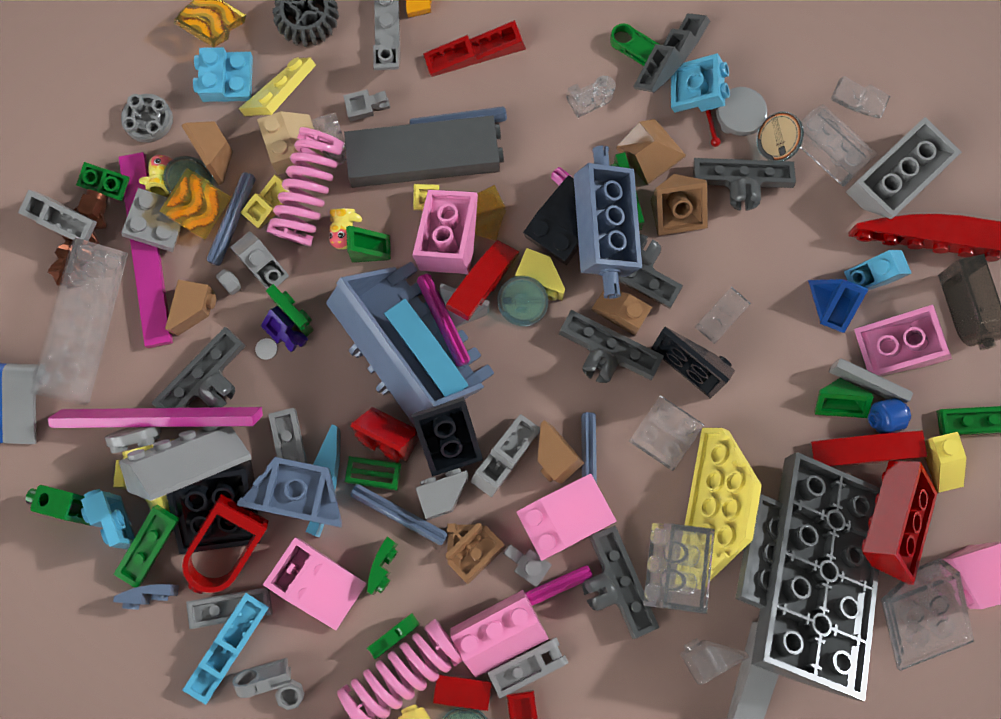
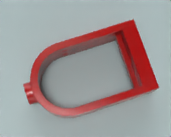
[182,494,269,594]

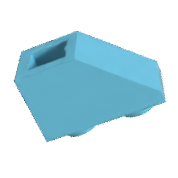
[844,250,912,291]

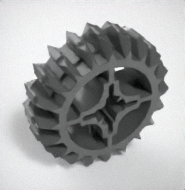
[273,0,339,47]

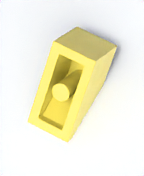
[925,432,967,493]

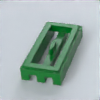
[344,456,402,491]

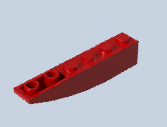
[848,214,1001,262]

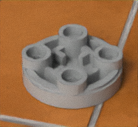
[716,87,767,136]
[121,94,173,143]
[105,427,162,453]

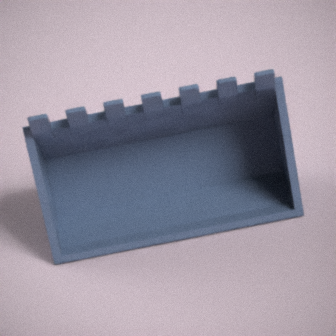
[326,262,494,425]

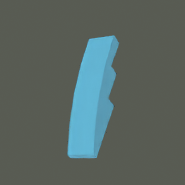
[383,298,469,397]
[305,424,341,538]
[182,593,269,705]

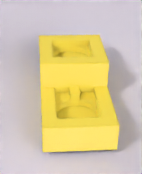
[240,175,288,229]

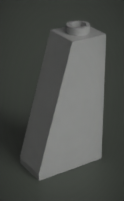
[727,622,779,719]

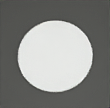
[255,338,277,360]

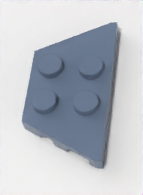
[237,457,342,528]

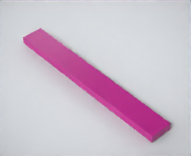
[119,152,173,348]
[48,407,263,428]

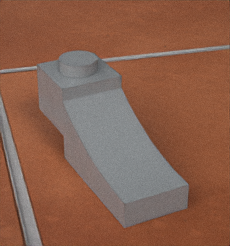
[18,190,97,245]
[470,414,540,497]

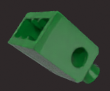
[25,485,90,526]

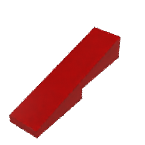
[423,20,526,77]

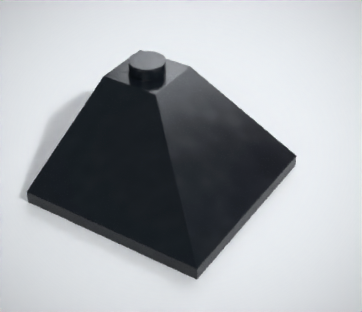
[651,326,735,399]
[166,459,261,554]

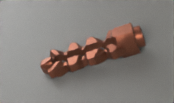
[48,189,107,289]

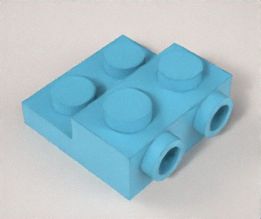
[193,47,253,102]
[671,53,730,113]
[81,489,135,549]

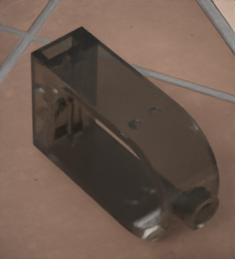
[938,254,1001,350]

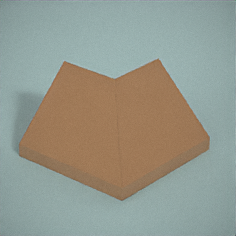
[616,119,686,185]
[181,121,233,185]
[650,174,708,236]

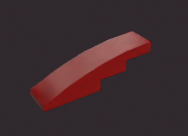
[446,240,519,321]
[811,430,927,467]

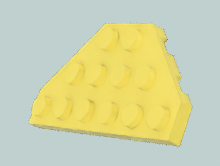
[674,428,762,590]

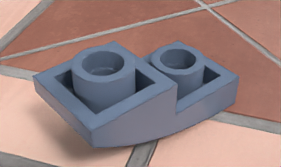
[113,584,179,610]

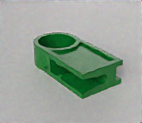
[610,23,660,66]
[367,613,420,659]

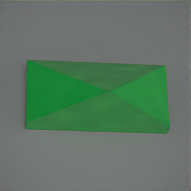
[346,225,391,263]
[814,378,873,418]

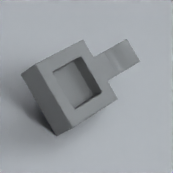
[343,90,390,122]
[503,544,552,587]

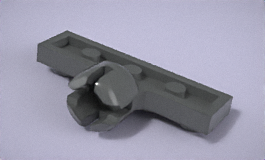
[693,158,796,211]
[618,234,683,309]
[559,310,664,383]
[152,327,246,408]
[582,525,660,639]

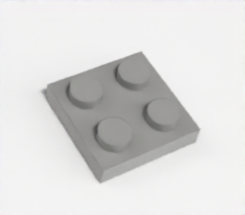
[121,188,187,252]

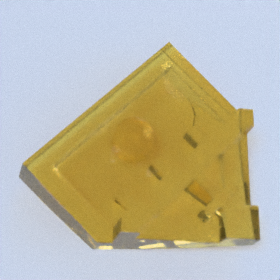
[475,185,506,241]

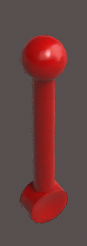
[706,110,720,147]

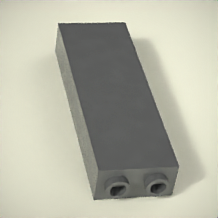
[344,115,504,188]

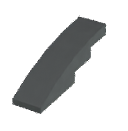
[633,13,710,93]

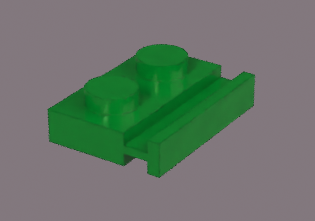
[266,284,314,337]

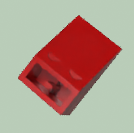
[350,407,419,463]

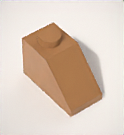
[165,279,216,336]
[591,290,652,336]
[538,420,584,484]

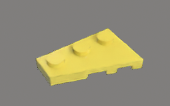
[238,57,316,116]

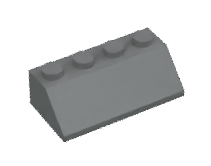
[846,117,962,219]
[119,426,252,501]

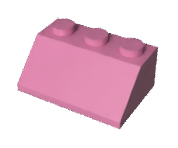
[450,590,549,678]

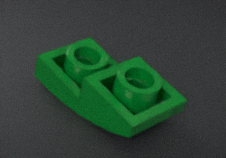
[76,162,130,201]
[367,537,398,595]

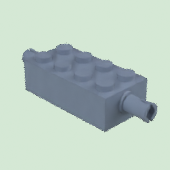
[574,145,642,299]

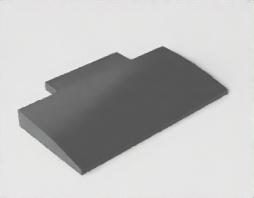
[735,452,881,702]

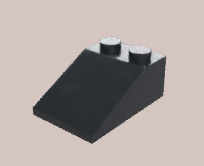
[523,175,579,266]
[411,397,483,477]

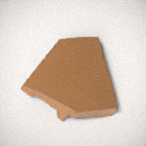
[446,523,506,585]

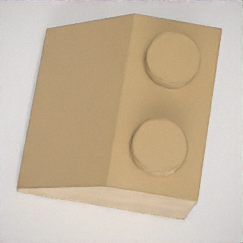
[257,111,323,175]

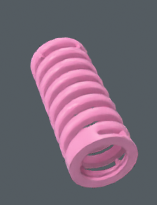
[266,127,344,247]
[337,619,463,719]

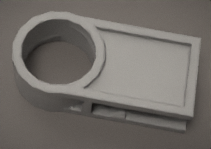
[232,658,291,698]

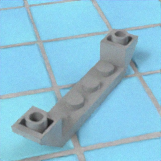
[373,0,401,70]

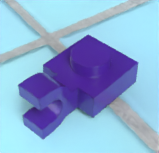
[261,306,308,352]

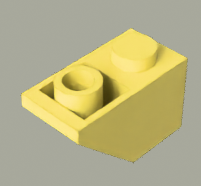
[515,248,565,301]

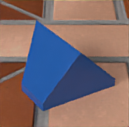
[808,279,868,333]

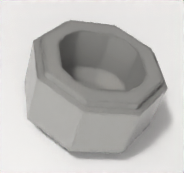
[216,269,241,295]
[275,679,304,710]

